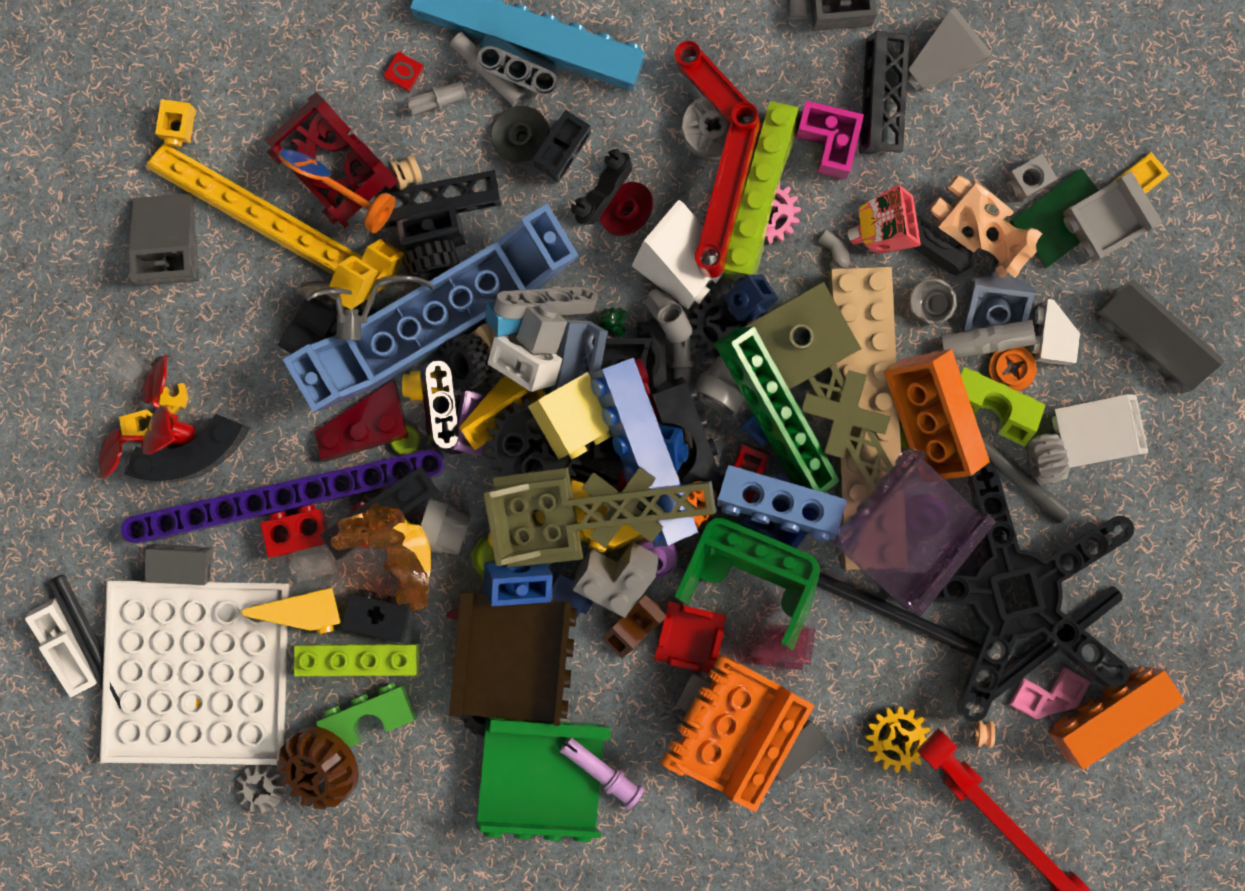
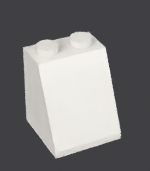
[632,200,724,309]
[1052,394,1148,468]

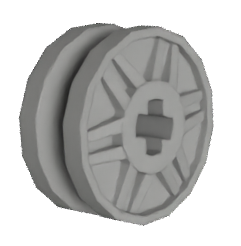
[682,96,744,161]

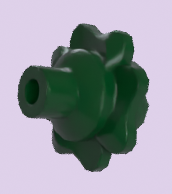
[597,307,627,338]

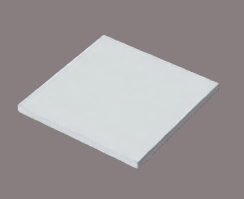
[100,580,289,765]

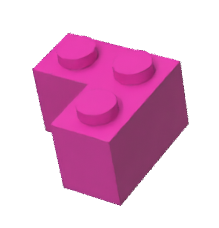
[795,101,864,180]

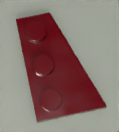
[315,380,409,462]

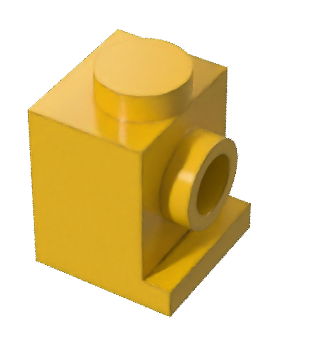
[155,99,196,148]

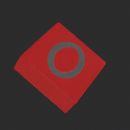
[383,51,424,93]

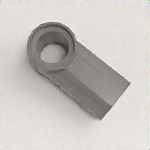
[644,288,692,343]

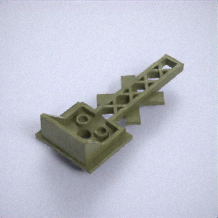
[745,282,904,502]
[484,467,716,568]

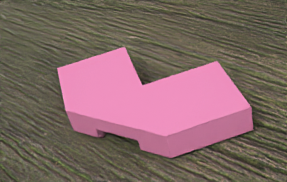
[1008,666,1091,719]

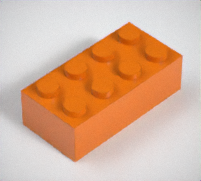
[884,349,990,482]
[1049,666,1185,770]

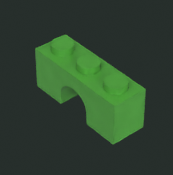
[316,682,417,748]

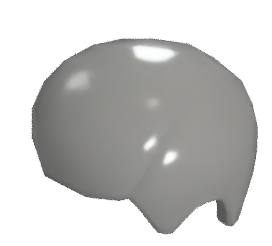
[910,278,957,324]

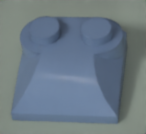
[963,275,1035,332]

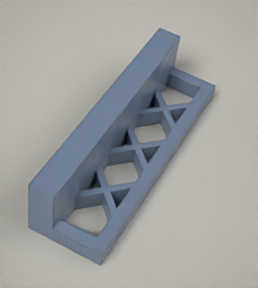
[550,320,608,447]

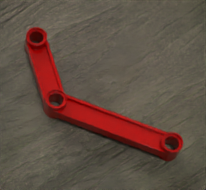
[674,40,761,278]
[916,728,1091,891]

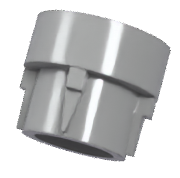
[694,356,745,416]
[421,499,470,555]

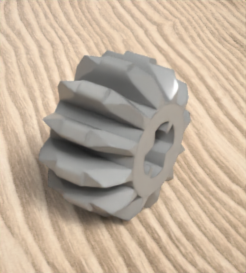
[1027,434,1070,485]

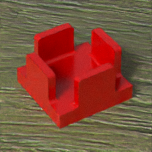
[654,601,726,673]

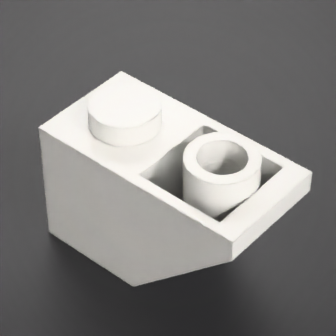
[1031,299,1080,366]

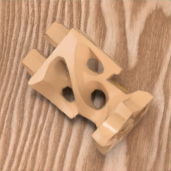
[929,174,1042,278]

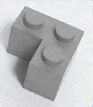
[573,542,659,618]

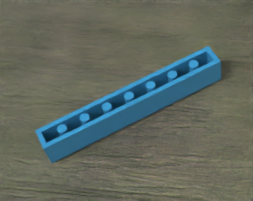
[410,0,645,92]

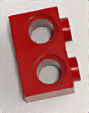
[260,505,328,558]

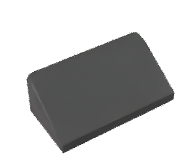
[777,720,829,782]

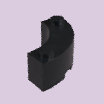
[124,414,250,483]

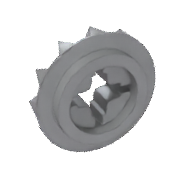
[235,765,284,813]

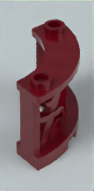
[264,92,398,228]

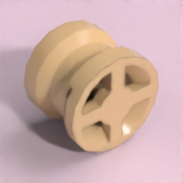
[389,154,422,190]

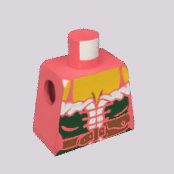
[848,185,921,254]

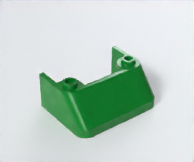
[675,518,820,651]

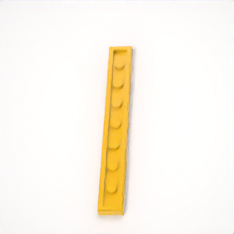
[147,143,363,275]

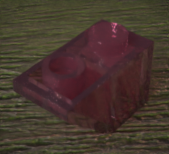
[749,624,815,670]

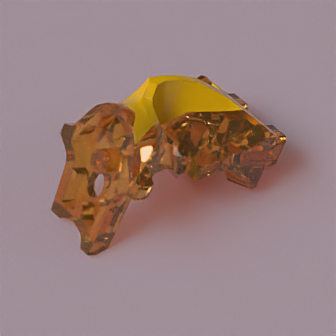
[330,503,431,611]

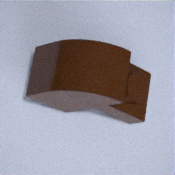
[601,595,667,659]

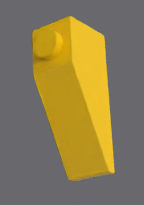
[459,376,546,450]
[241,587,340,634]

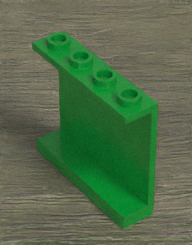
[476,717,611,842]

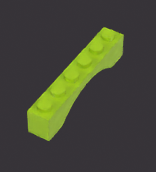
[723,101,800,281]

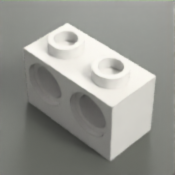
[487,333,562,392]

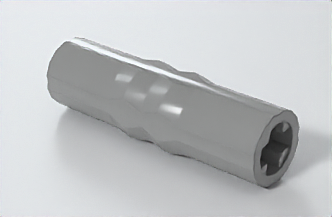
[942,320,1037,359]

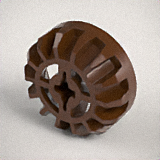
[277,726,359,810]

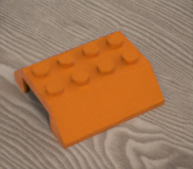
[659,654,815,812]

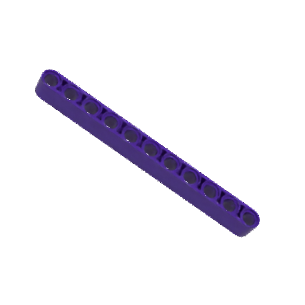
[121,450,445,543]

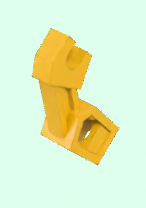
[119,383,189,442]

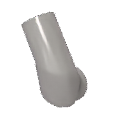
[818,230,850,270]

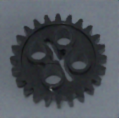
[485,398,584,478]

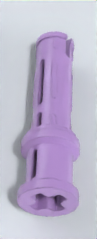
[559,738,644,810]

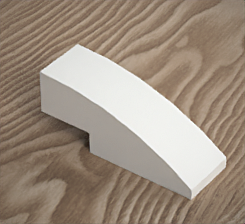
[25,598,98,698]

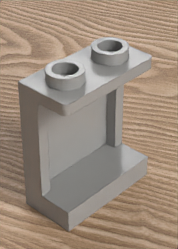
[1063,171,1162,263]

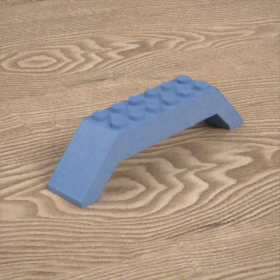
[282,203,579,413]

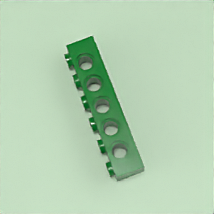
[714,326,840,493]

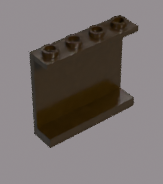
[449,592,577,726]

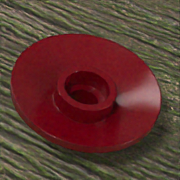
[600,182,654,236]

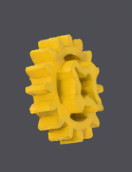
[864,706,931,773]

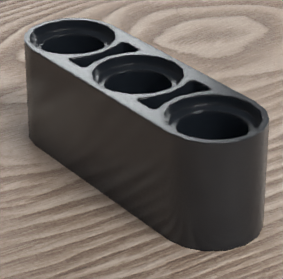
[477,35,558,95]

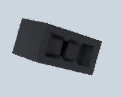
[533,110,591,183]

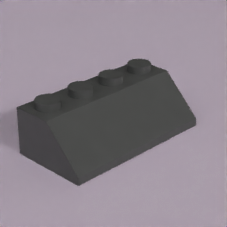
[1094,280,1225,393]

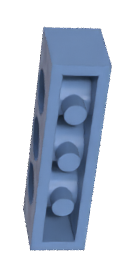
[717,465,847,542]

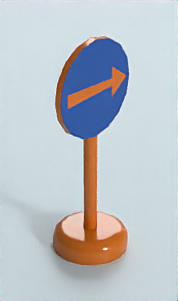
[279,149,396,233]

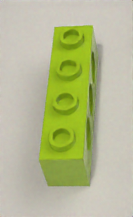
[294,643,420,676]

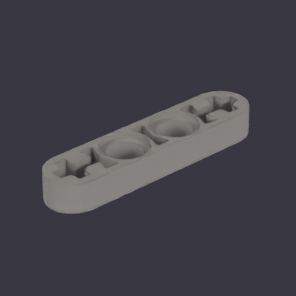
[493,287,598,319]

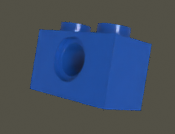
[483,562,553,606]

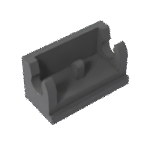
[145,544,213,585]

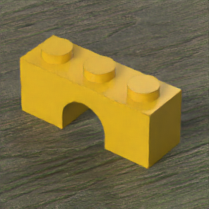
[327,239,405,310]

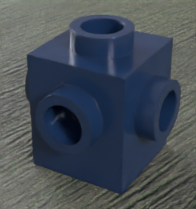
[723,274,779,322]

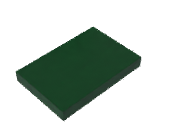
[1010,168,1099,268]

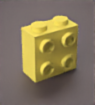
[528,372,611,460]

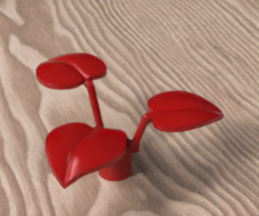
[99,355,195,479]

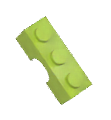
[960,367,1046,447]

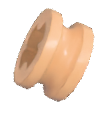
[975,720,995,748]

